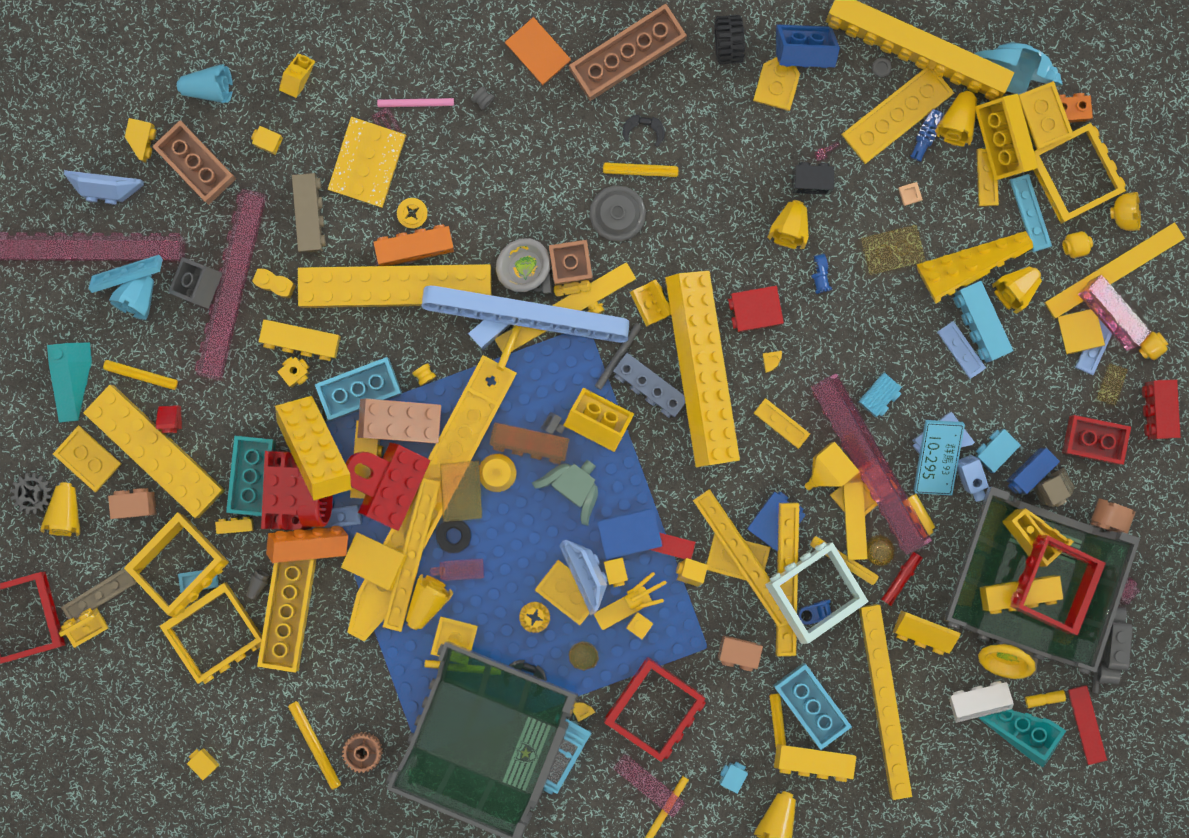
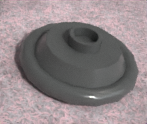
[589,185,646,242]

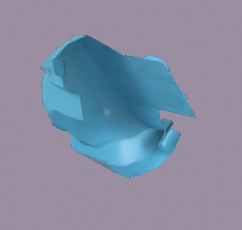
[975,42,1063,95]

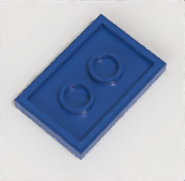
[597,509,662,560]

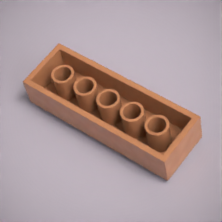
[569,4,687,101]

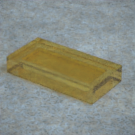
[1096,363,1128,406]

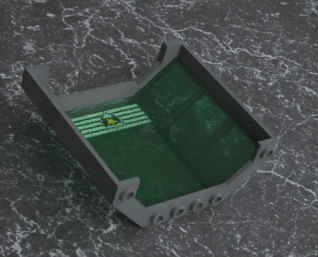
[944,486,1140,675]
[386,641,578,838]

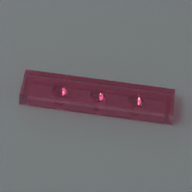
[613,753,685,818]

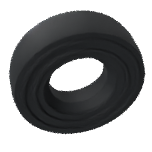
[436,519,471,553]

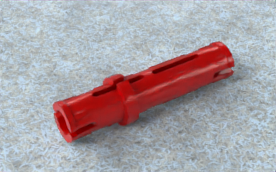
[881,552,923,606]

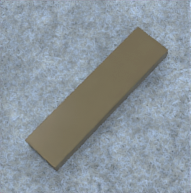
[61,568,137,620]

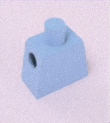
[957,455,989,502]

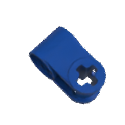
[797,599,831,625]

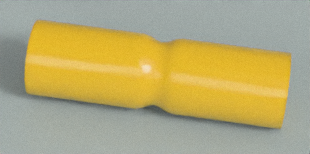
[1025,690,1066,708]

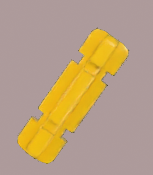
[554,280,591,297]

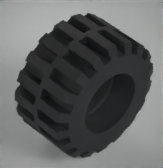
[714,15,745,65]

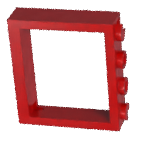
[1010,535,1106,635]
[0,571,66,664]
[603,656,706,762]

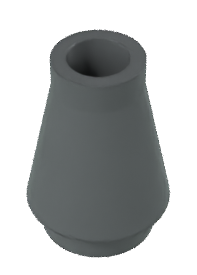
[246,570,269,600]

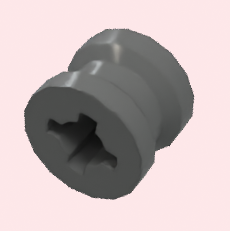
[471,86,495,110]

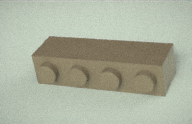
[292,173,326,253]

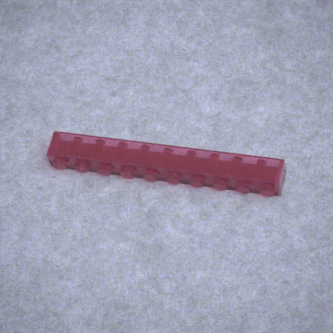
[195,189,267,381]
[0,232,186,261]
[811,373,932,555]

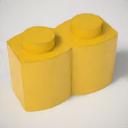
[252,269,296,298]

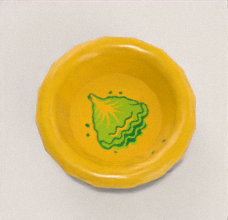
[978,644,1036,679]

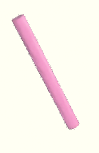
[377,98,454,107]

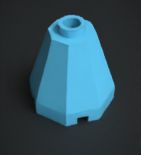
[109,275,154,320]

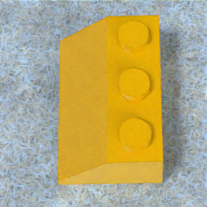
[563,388,634,452]
[893,611,961,655]

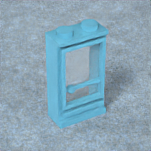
[525,712,591,794]

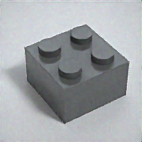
[168,257,222,309]

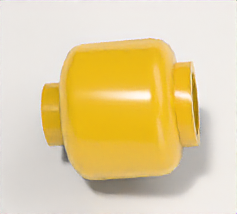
[1062,231,1093,258]
[1139,332,1168,360]

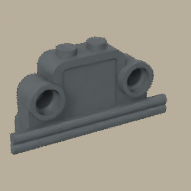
[1092,593,1132,693]

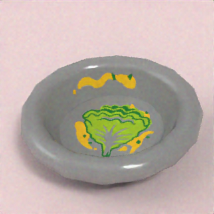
[496,238,551,292]

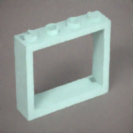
[765,542,869,644]

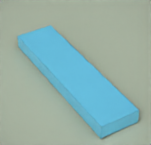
[1010,174,1052,252]
[89,255,163,293]

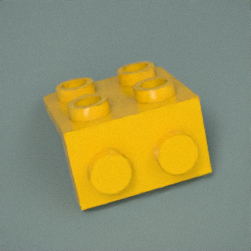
[59,608,109,648]

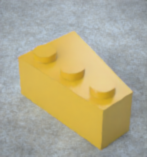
[1002,508,1074,567]

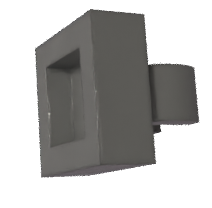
[534,273,553,294]
[541,412,566,434]

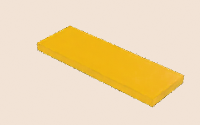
[841,67,954,164]

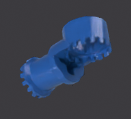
[811,254,832,294]

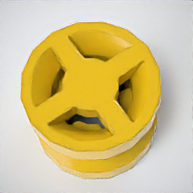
[412,363,436,386]

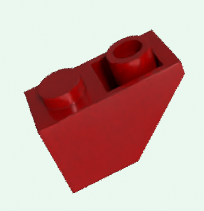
[155,405,182,434]

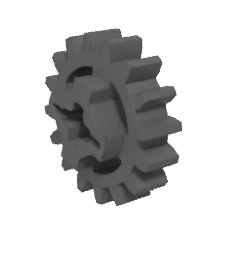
[10,473,53,514]

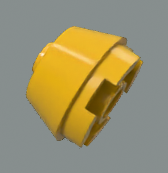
[478,454,516,492]

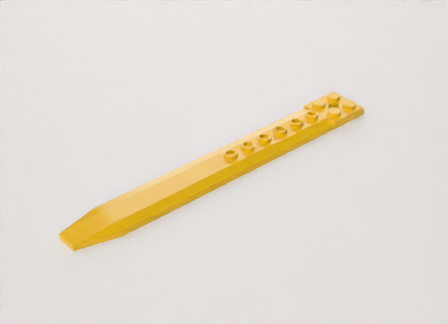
[347,355,517,641]

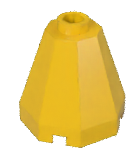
[767,200,809,249]
[992,266,1042,314]

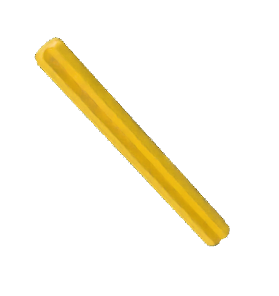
[288,701,341,789]

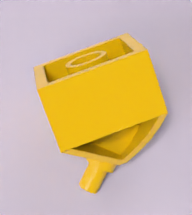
[805,442,860,490]

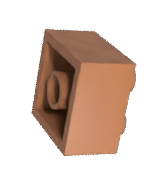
[549,240,593,285]
[108,488,157,519]
[718,635,763,672]

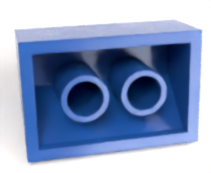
[776,25,840,68]

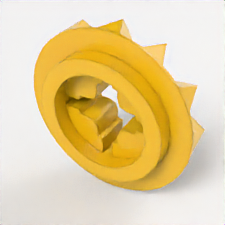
[397,198,428,229]
[519,602,550,633]

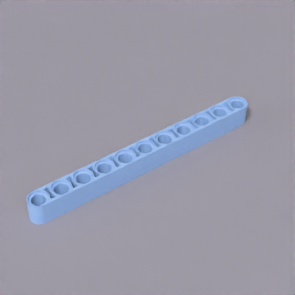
[422,285,629,343]

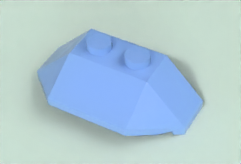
[64,170,144,205]
[559,540,607,615]

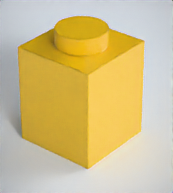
[251,126,283,155]
[604,557,628,587]
[676,558,708,587]
[626,612,653,639]
[187,748,219,780]

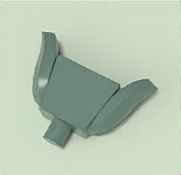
[531,460,598,526]

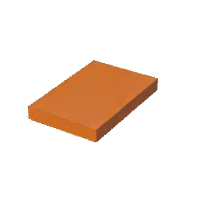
[505,17,571,86]

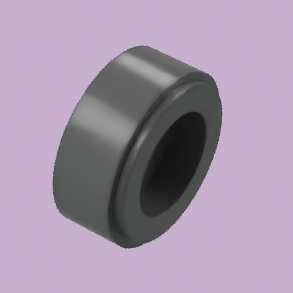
[872,58,891,78]

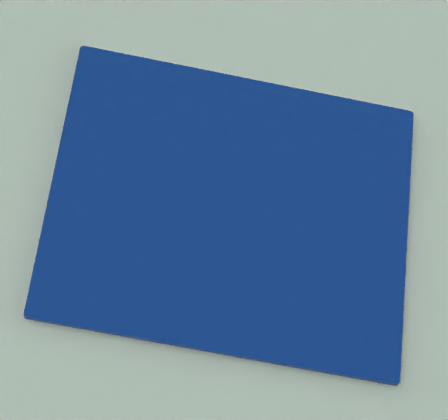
[325,334,707,751]

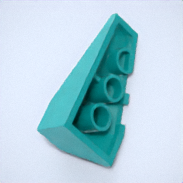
[47,342,92,423]
[979,709,1066,767]

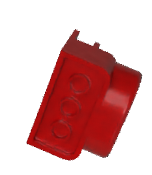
[261,451,333,530]

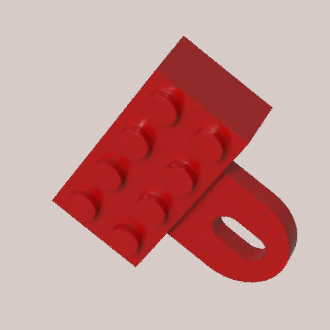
[345,442,431,531]

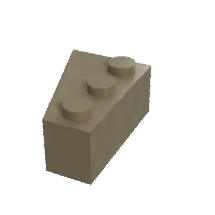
[1033,467,1075,507]

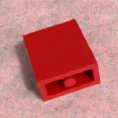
[728,286,784,333]

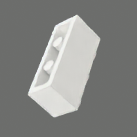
[950,681,1014,723]

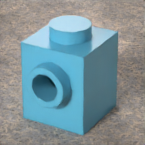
[719,762,748,794]

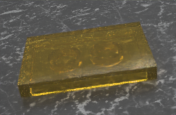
[861,224,926,275]
[440,460,482,522]

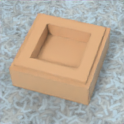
[898,182,923,206]

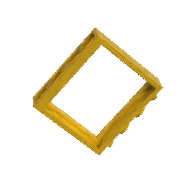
[1033,123,1126,224]
[124,512,229,618]
[160,582,262,684]

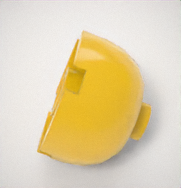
[1110,192,1141,231]

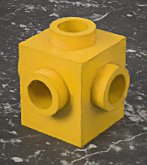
[277,357,310,387]

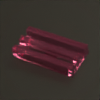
[372,107,406,142]

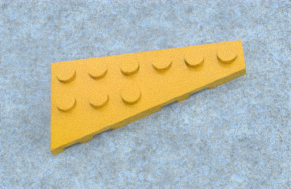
[917,231,1033,304]

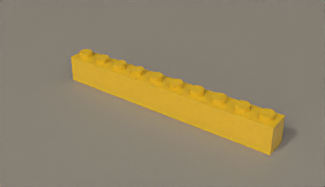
[859,604,912,800]

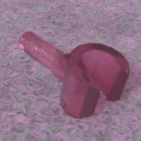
[815,142,840,161]

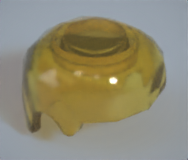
[867,535,895,566]
[569,641,599,671]

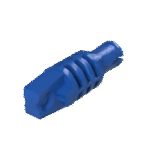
[910,109,944,162]

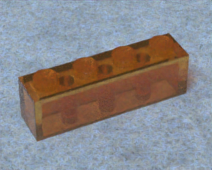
[489,422,570,464]

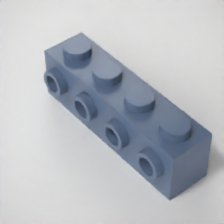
[613,353,685,418]

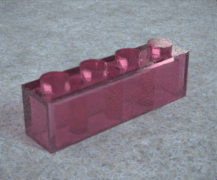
[1078,275,1151,351]

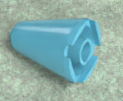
[177,64,233,103]

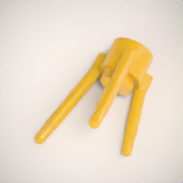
[624,572,667,611]

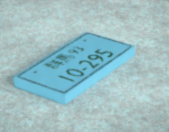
[913,420,965,495]

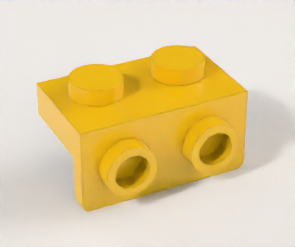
[630,280,671,327]

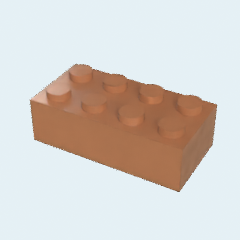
[152,120,236,205]
[357,399,441,443]

